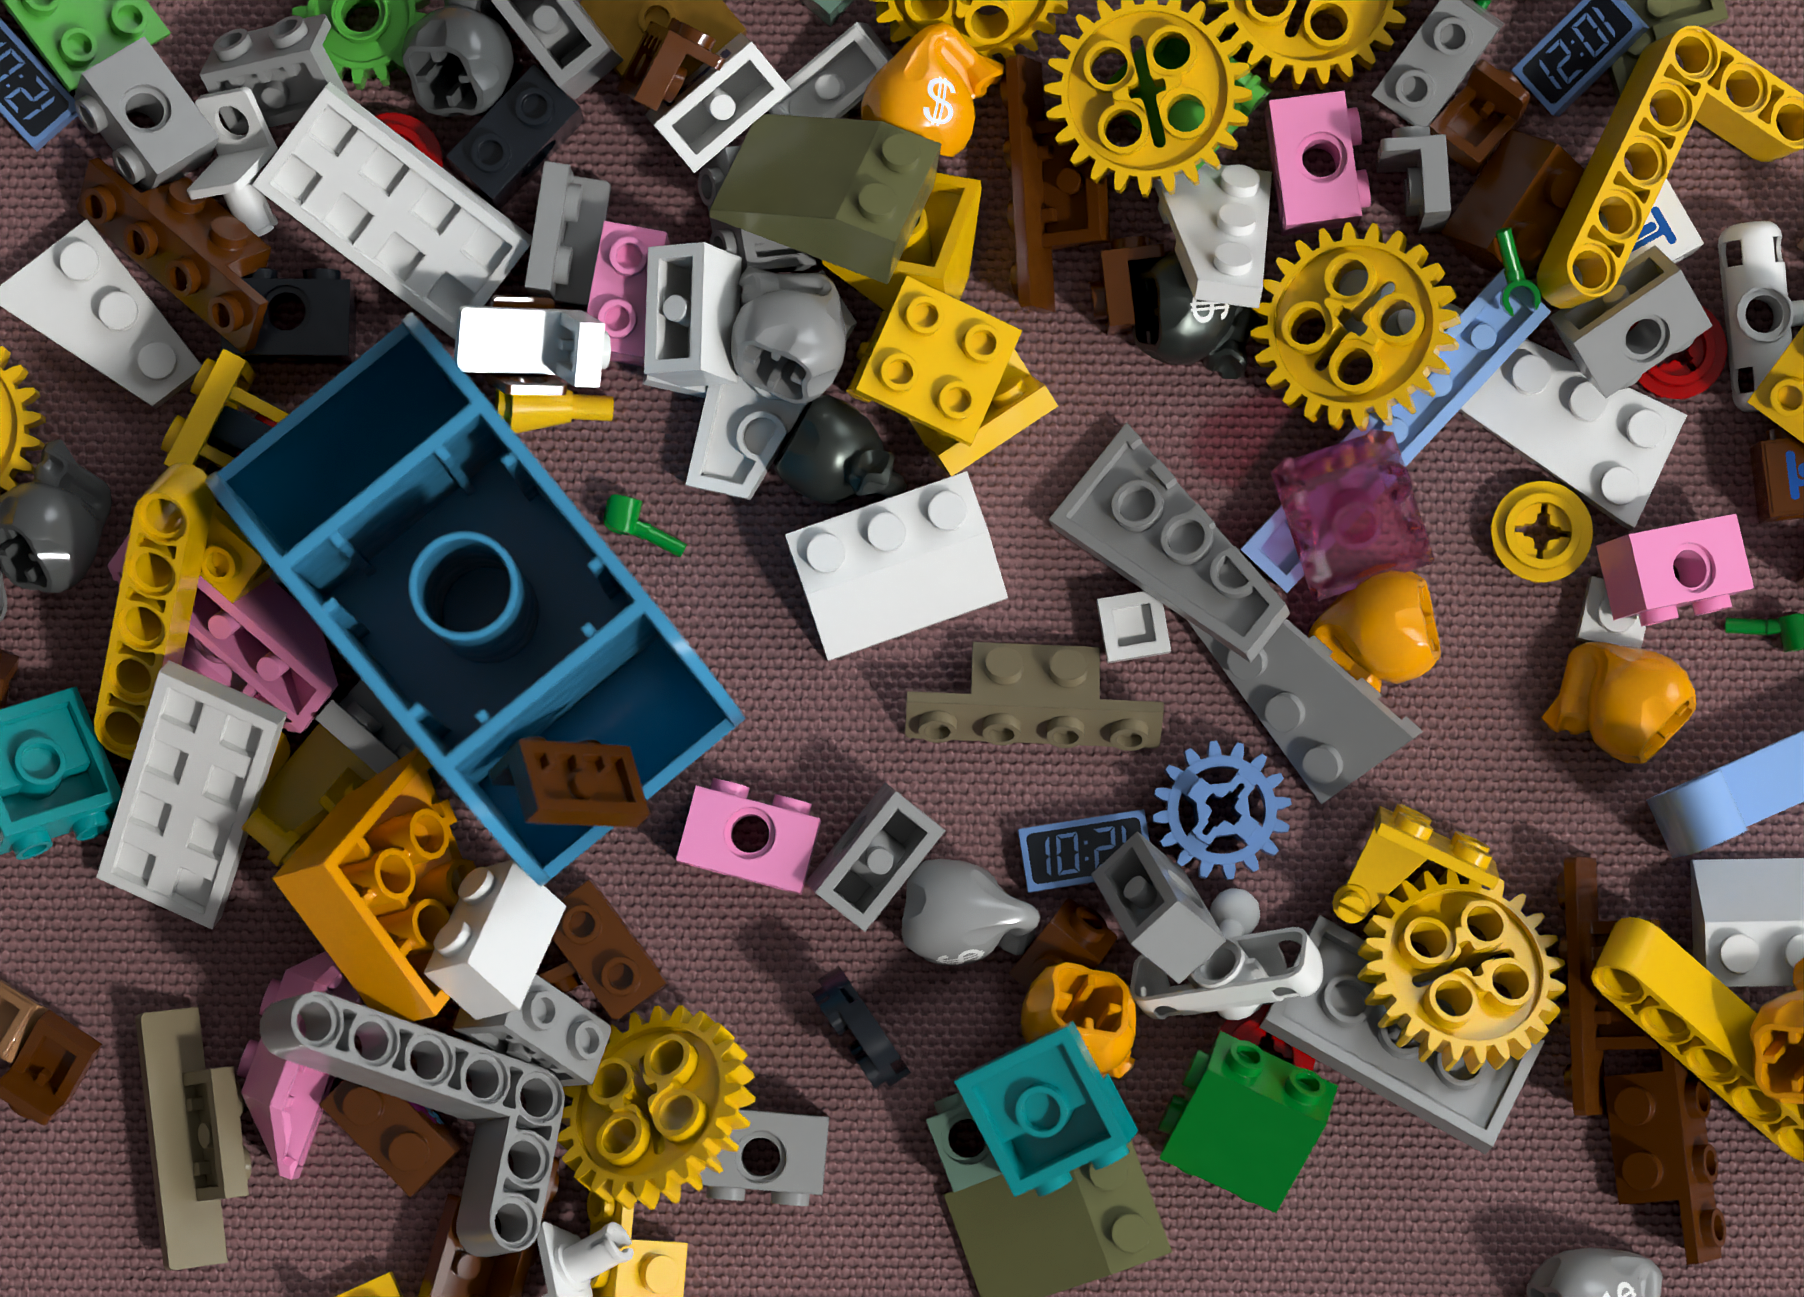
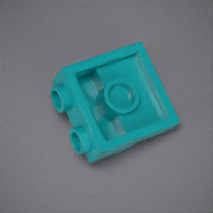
[0,686,122,860]
[954,1021,1138,1197]

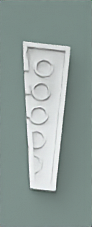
[1321,269,1687,530]

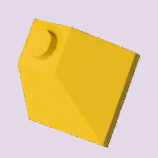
[822,172,982,313]

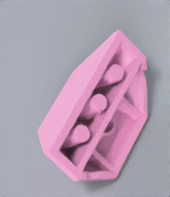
[108,533,338,733]
[237,951,364,1180]

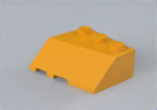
[272,747,476,1022]

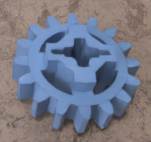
[1151,741,1291,880]

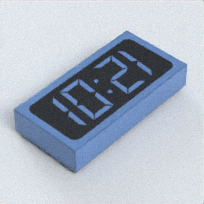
[1512,0,1649,117]
[0,18,78,152]
[1018,809,1150,893]

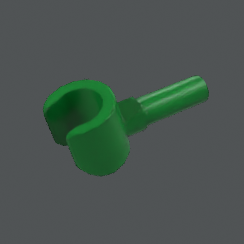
[1495,227,1541,317]
[603,494,687,558]
[1725,614,1804,653]

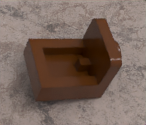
[1429,59,1530,175]
[1090,236,1165,335]
[1008,898,1117,990]
[0,1009,102,1125]

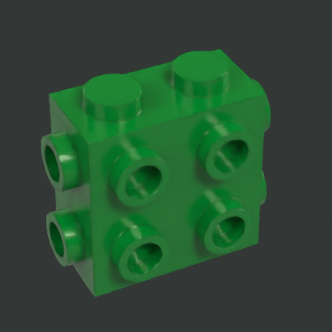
[1158,1031,1338,1213]

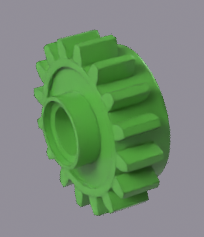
[292,0,431,90]

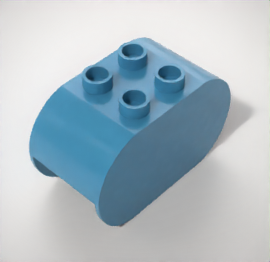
[205,312,746,887]

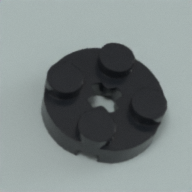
[811,966,911,1088]

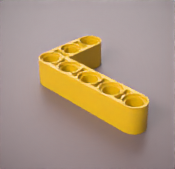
[1537,26,1804,309]
[94,463,290,795]
[1591,917,1804,1162]

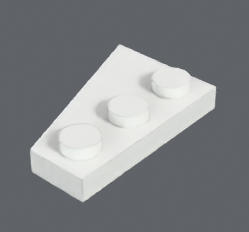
[1152,164,1272,309]
[0,219,202,409]
[685,301,854,500]

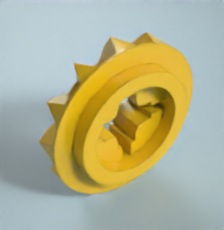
[1490,481,1593,583]

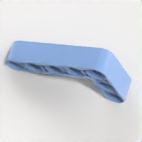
[1646,730,1804,858]

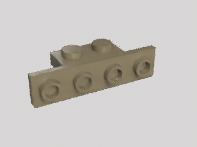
[905,642,1164,751]
[135,1007,251,1271]

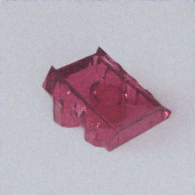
[1271,429,1435,601]

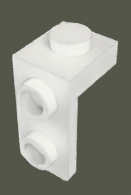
[454,306,611,388]

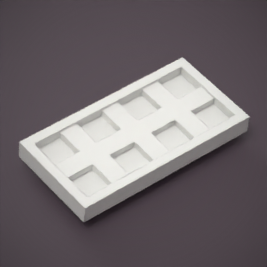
[252,82,532,340]
[96,660,287,929]

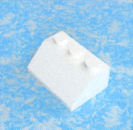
[785,471,1008,661]
[1690,858,1804,987]

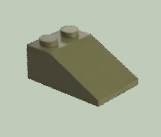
[709,114,941,285]
[944,1140,1172,1297]

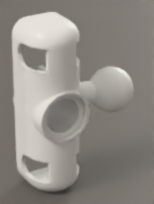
[1718,221,1804,412]
[1130,888,1323,1020]

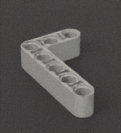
[259,991,565,1257]

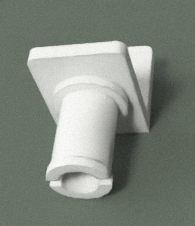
[187,87,278,237]
[537,1222,633,1297]

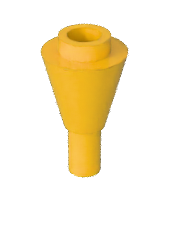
[495,388,614,434]

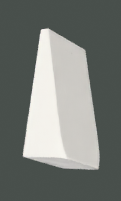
[768,22,893,119]

